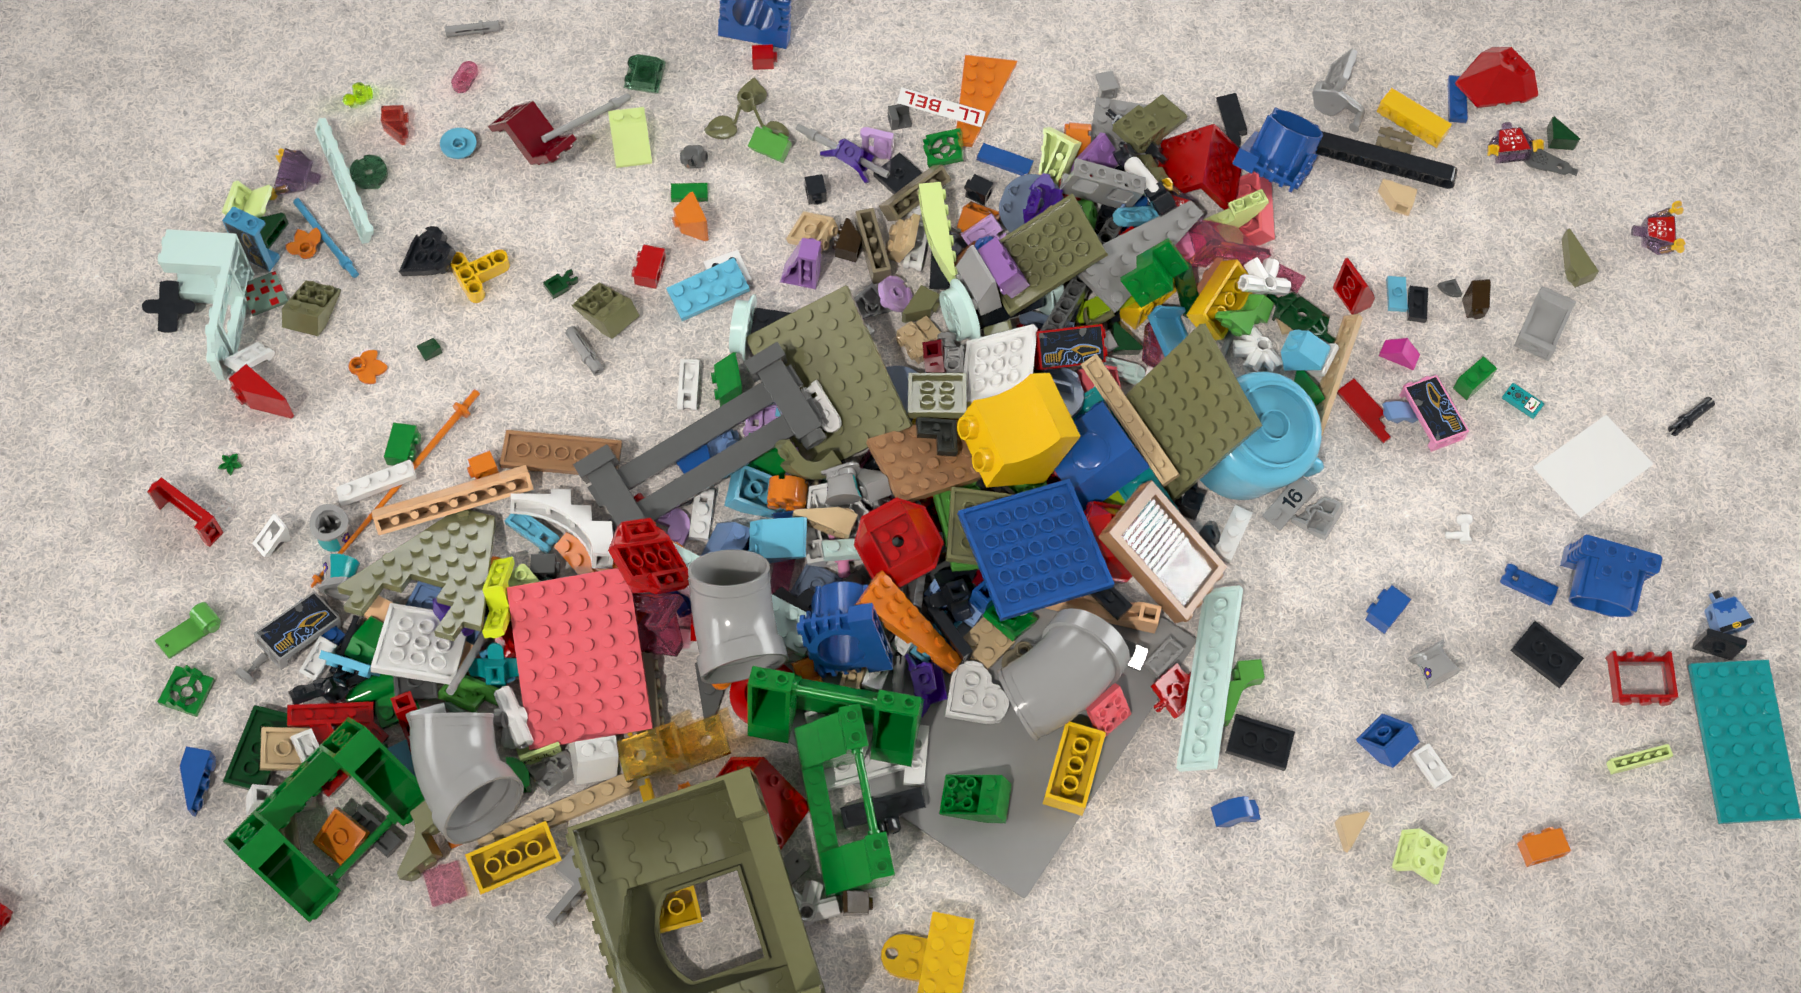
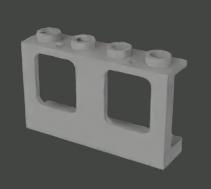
[1060,158,1146,208]

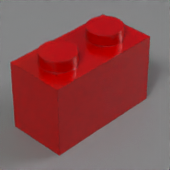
[631,244,666,289]

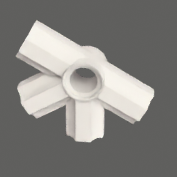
[1238,257,1291,295]
[1232,325,1284,374]
[493,686,534,749]
[792,880,840,926]

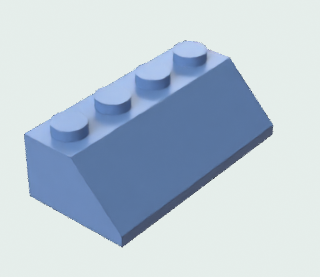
[701,522,750,556]

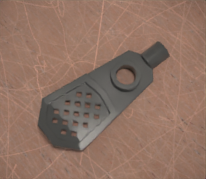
[1524,149,1578,176]

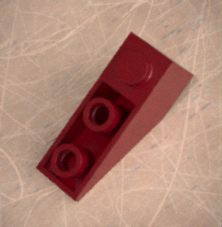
[922,339,947,373]

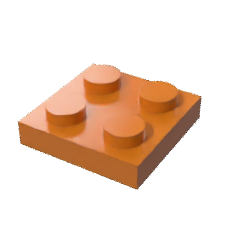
[312,807,370,865]

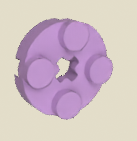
[878,276,913,312]

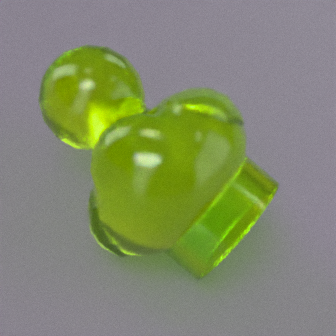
[342,82,373,108]

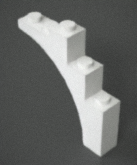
[510,489,613,568]

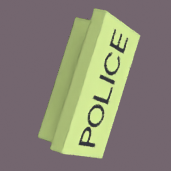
[516,742,562,765]

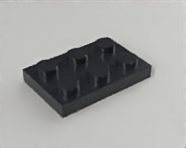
[1510,621,1584,689]
[1225,714,1295,771]

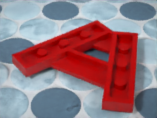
[287,702,389,798]

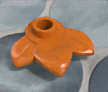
[285,227,321,259]
[348,350,388,384]

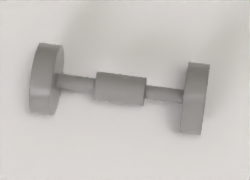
[235,653,268,686]

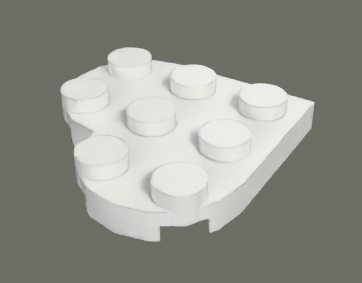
[945,661,1009,724]

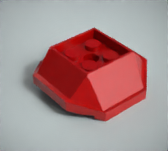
[854,497,944,588]
[1084,501,1145,584]
[608,518,689,595]

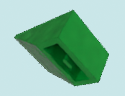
[939,775,1012,823]

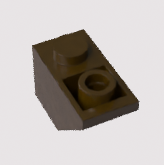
[832,218,862,263]

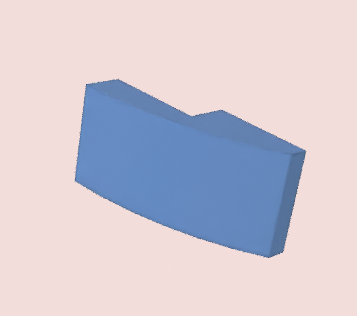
[1382,401,1418,424]

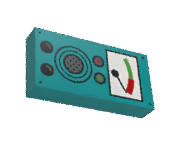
[1502,383,1545,419]

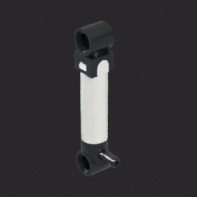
[1112,141,1177,217]

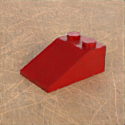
[1332,257,1375,315]
[228,364,294,419]

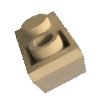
[1378,179,1418,216]

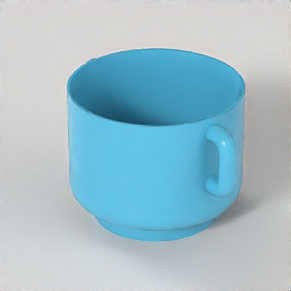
[1200,372,1324,500]

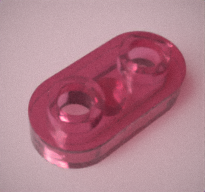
[451,61,479,93]

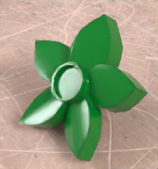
[218,453,243,476]

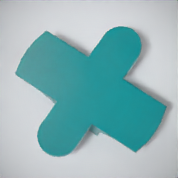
[469,643,519,688]

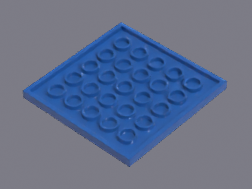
[957,479,1114,621]

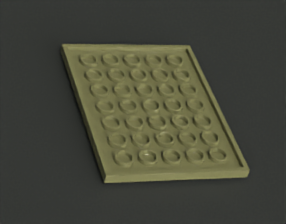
[747,285,912,461]
[1126,324,1263,502]

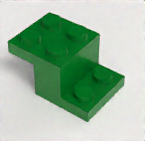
[1120,238,1189,308]

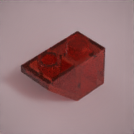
[381,105,409,145]

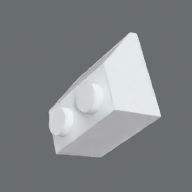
[569,735,619,785]

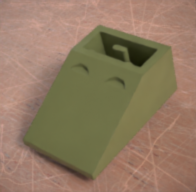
[282,280,341,336]
[572,283,640,339]

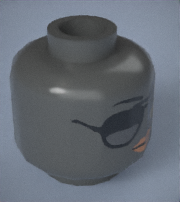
[680,145,708,169]

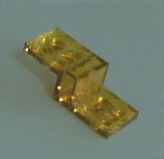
[617,714,732,783]

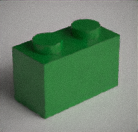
[1453,356,1498,401]
[384,422,421,466]

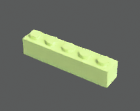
[1606,744,1674,775]

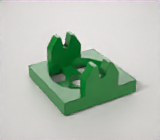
[923,128,964,168]
[157,665,215,717]

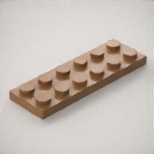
[500,430,623,475]

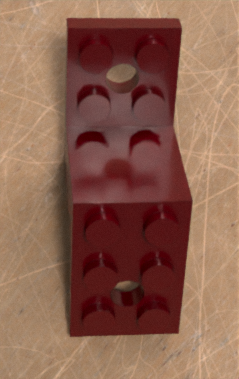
[488,100,577,165]

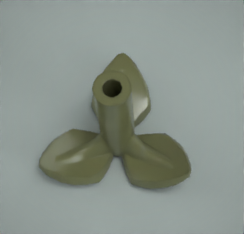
[1083,307,1115,325]

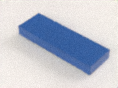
[977,143,1034,176]

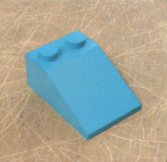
[724,465,786,518]
[749,517,807,564]

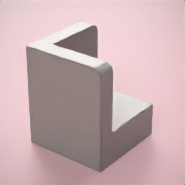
[1096,71,1119,99]

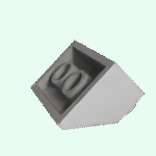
[955,245,1002,316]

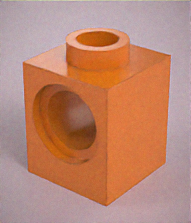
[467,450,499,480]

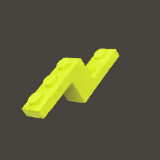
[482,556,515,638]

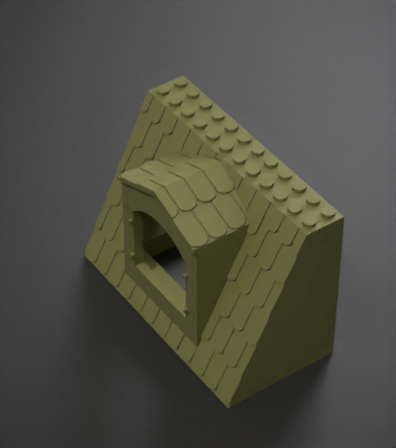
[565,767,826,993]

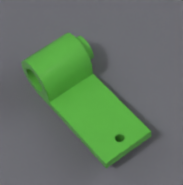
[155,602,221,659]

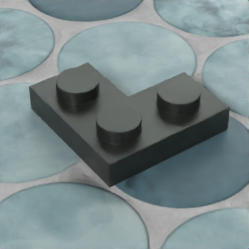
[916,417,958,457]

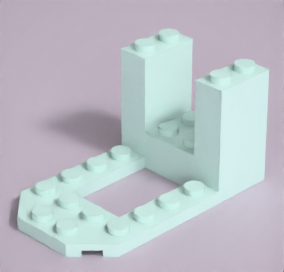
[158,229,254,380]

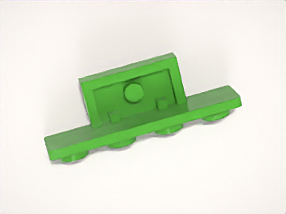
[438,674,500,712]

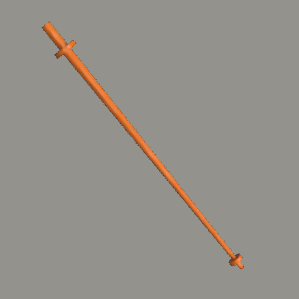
[311,389,480,588]

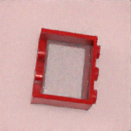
[1605,651,1679,706]

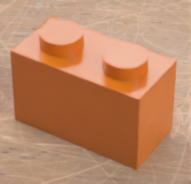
[1517,827,1571,867]

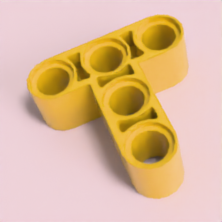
[450,249,510,303]

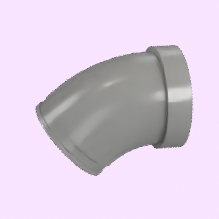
[688,550,788,684]
[997,608,1130,741]
[410,712,524,844]

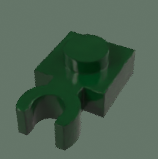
[543,269,579,299]

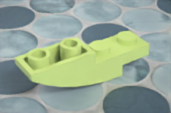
[1196,189,1269,237]

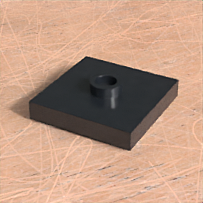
[873,152,922,194]
[1692,628,1747,660]

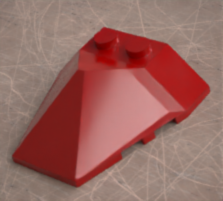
[1455,47,1539,108]

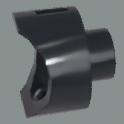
[1198,525,1219,551]

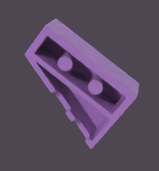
[978,237,1030,299]
[780,238,821,289]

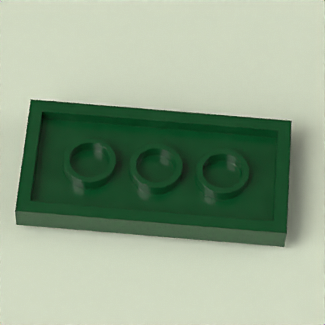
[222,705,291,790]

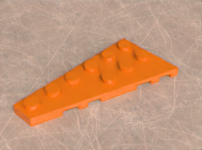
[956,55,1017,147]

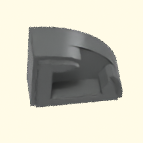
[1437,279,1462,297]

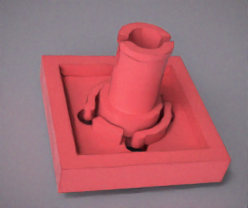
[1086,683,1131,737]

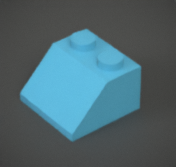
[1281,330,1330,371]

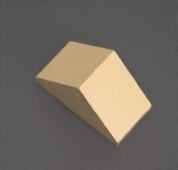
[1335,811,1370,852]

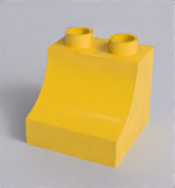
[957,373,1081,487]

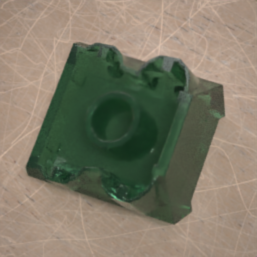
[623,54,666,94]

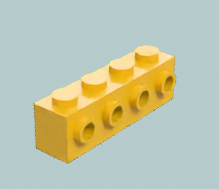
[1376,88,1452,148]

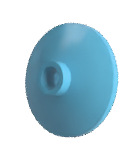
[440,128,477,159]

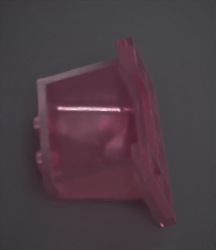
[1189,220,1271,274]
[633,592,684,657]

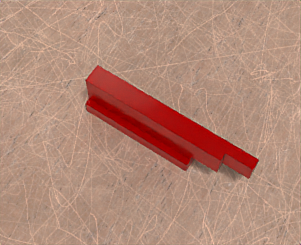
[1337,378,1391,444]

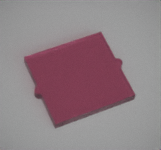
[423,861,467,907]

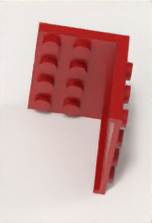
[1158,124,1242,210]
[716,757,809,851]

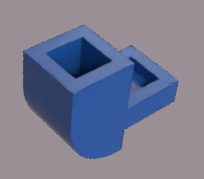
[1211,796,1261,828]

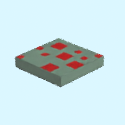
[245,271,288,316]

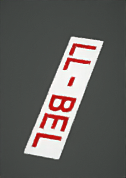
[897,87,985,127]

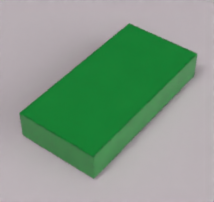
[671,183,708,202]

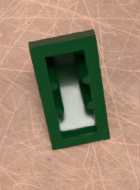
[1547,116,1581,150]
[259,212,289,249]
[1111,322,1144,355]

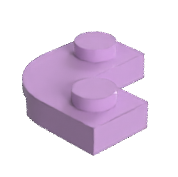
[654,508,690,547]

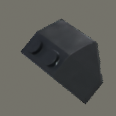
[929,227,968,290]

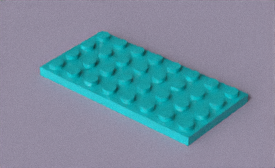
[1688,660,1801,824]

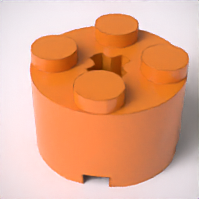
[1064,122,1091,159]
[767,475,808,512]

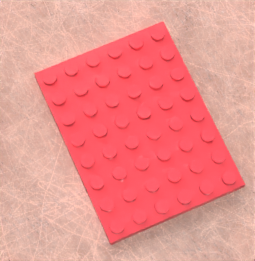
[507,568,654,751]

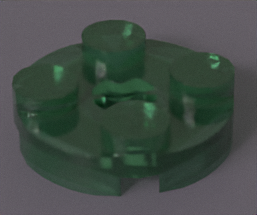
[350,155,388,189]

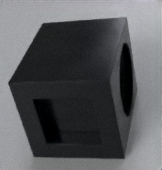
[804,174,827,205]
[964,174,994,206]
[1179,489,1205,521]

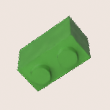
[748,126,792,163]

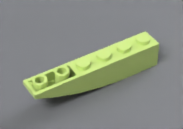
[918,182,958,283]

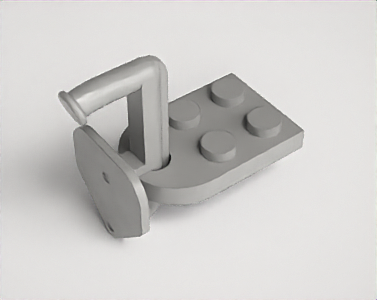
[1312,48,1365,132]

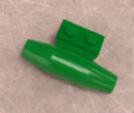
[346,674,421,729]

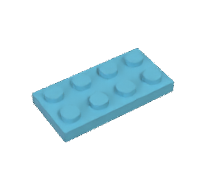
[666,258,750,321]

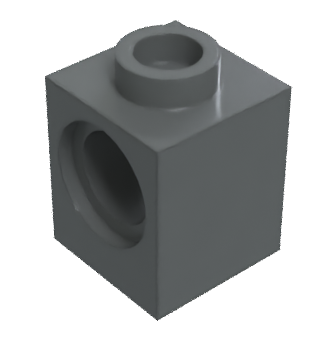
[530,554,560,580]

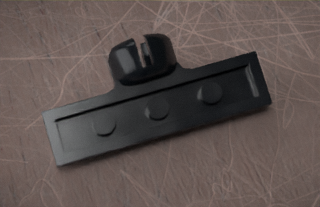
[288,670,374,705]
[840,786,927,836]

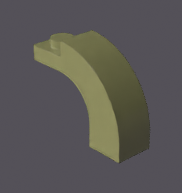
[774,439,842,479]

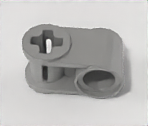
[944,345,966,373]

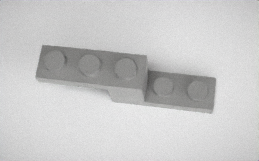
[546,848,585,927]

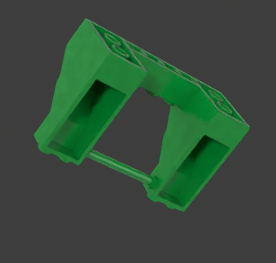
[748,666,924,767]
[794,704,895,898]
[223,717,425,923]

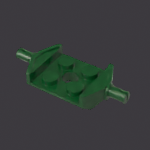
[1266,292,1336,344]

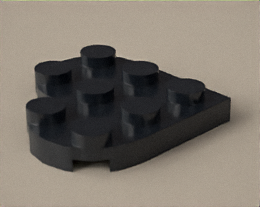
[399,226,456,276]

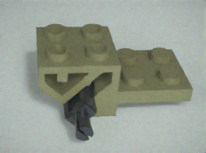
[1105,94,1188,165]

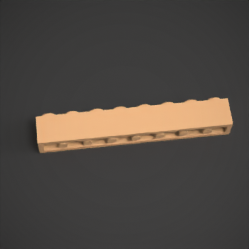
[372,465,534,535]

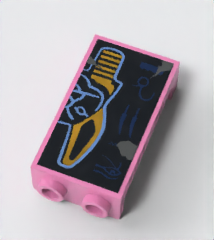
[1399,375,1469,452]

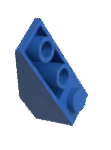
[180,746,217,817]

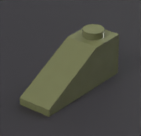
[1561,228,1599,288]

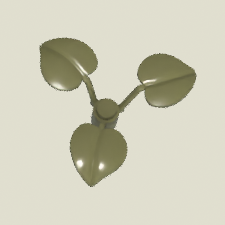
[704,77,790,140]

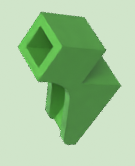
[1215,294,1274,337]
[1223,659,1265,727]

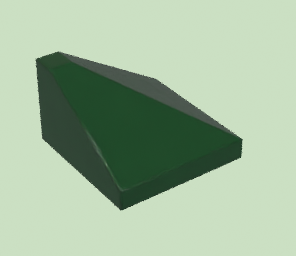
[416,338,443,362]

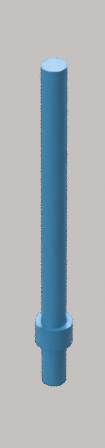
[293,198,359,278]

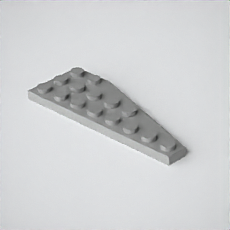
[1077,200,1204,313]

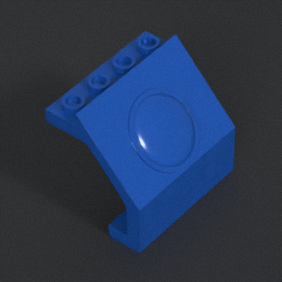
[1055,401,1150,511]

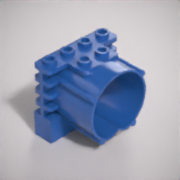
[718,0,792,49]
[1232,107,1323,193]
[1560,534,1663,618]
[797,581,893,678]

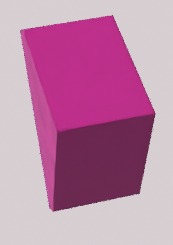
[1379,338,1420,370]

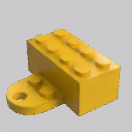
[881,911,975,993]

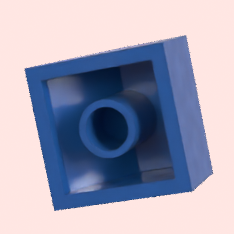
[1356,714,1420,768]

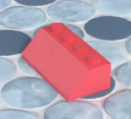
[1231,171,1275,245]

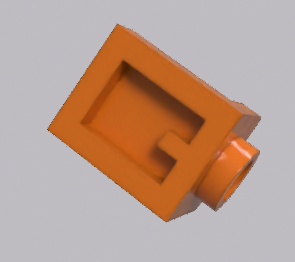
[791,656,822,682]

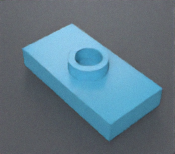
[1386,276,1408,312]

